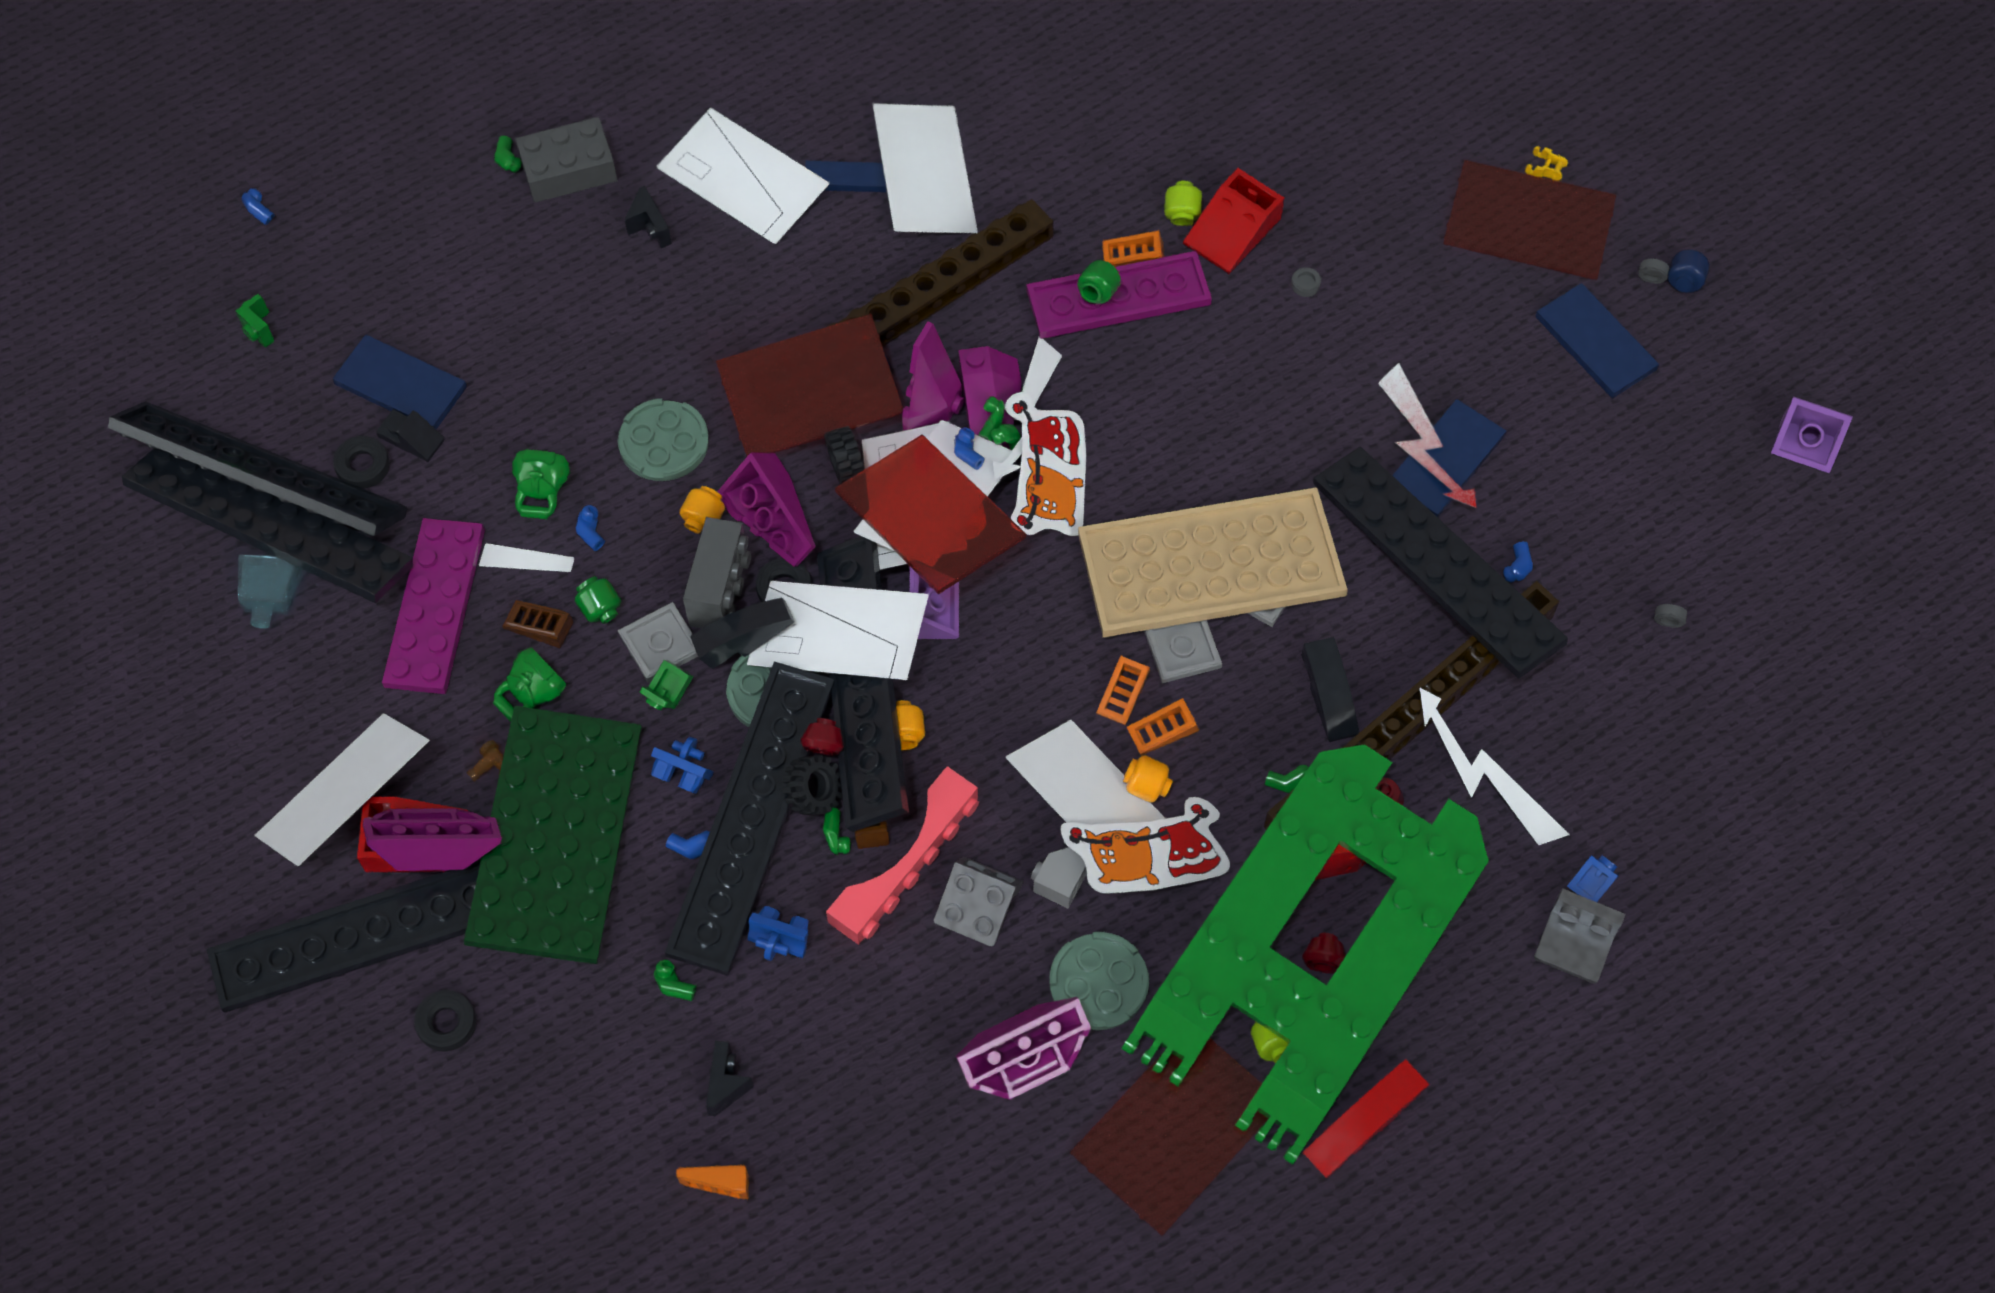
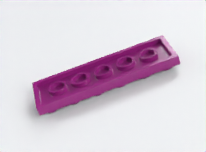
[1026,251,1212,339]
[382,518,485,694]

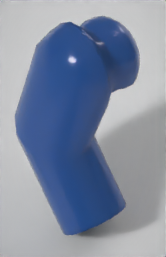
[1503,542,1533,583]

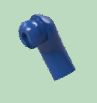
[241,188,275,225]
[954,427,985,470]
[576,505,605,551]
[666,831,710,859]

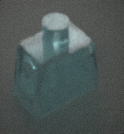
[238,555,304,629]

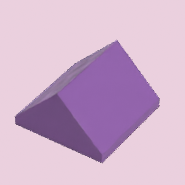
[1771,396,1853,473]
[910,562,959,639]

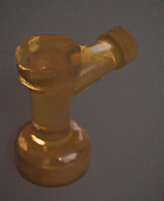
[466,740,503,782]

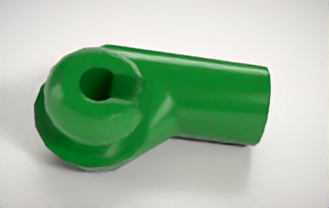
[823,808,851,855]

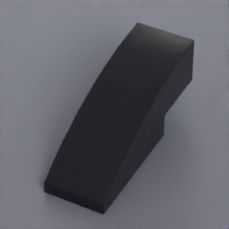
[690,597,794,669]
[1301,637,1360,742]

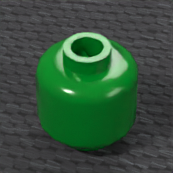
[1077,260,1121,304]
[574,576,621,624]

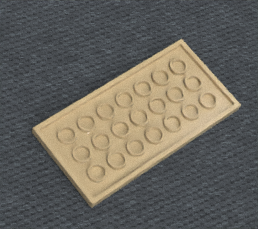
[1078,487,1348,637]

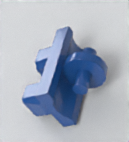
[651,736,714,794]
[747,906,809,961]

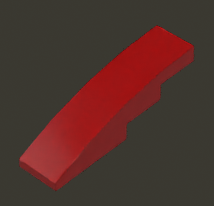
[1303,1059,1430,1178]

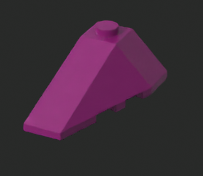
[902,322,965,431]
[958,346,1022,449]
[717,452,816,566]

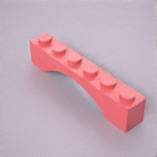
[826,766,979,945]

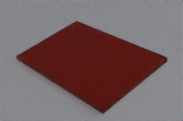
[1443,160,1616,280]
[716,314,903,457]
[835,434,1026,595]
[1070,1038,1268,1236]

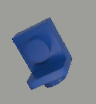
[1567,855,1619,903]

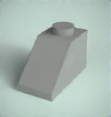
[1031,847,1087,909]

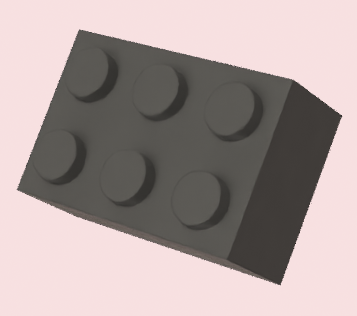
[515,117,617,203]
[683,517,751,629]

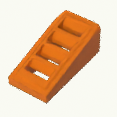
[1102,231,1165,267]
[1096,656,1150,726]
[1127,698,1199,755]
[676,1165,749,1200]

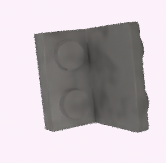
[934,857,1023,946]
[1534,888,1626,984]

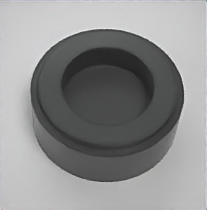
[1638,259,1669,284]
[1291,267,1321,297]
[1654,604,1687,628]

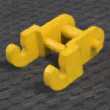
[1525,146,1568,181]

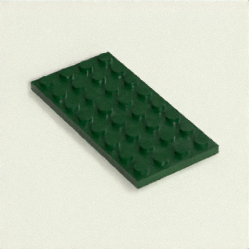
[464,706,641,964]

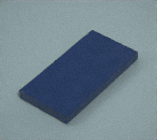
[1535,283,1659,399]
[333,334,467,430]
[1392,399,1506,517]

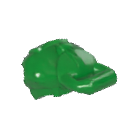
[512,449,570,519]
[493,648,566,722]

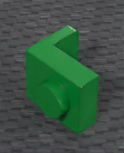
[236,294,274,348]
[639,660,694,710]

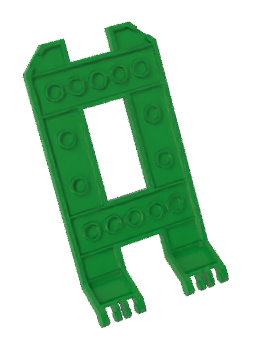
[1121,744,1489,1165]

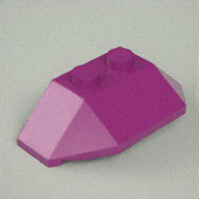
[363,808,502,871]
[956,997,1091,1100]

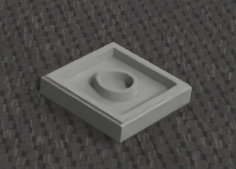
[618,602,698,683]
[1144,620,1222,683]

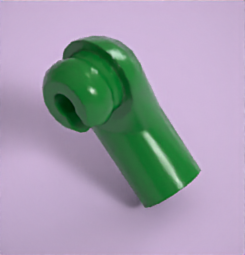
[494,136,522,173]
[978,396,1005,442]
[991,424,1021,450]
[1265,765,1309,793]
[654,960,696,1001]

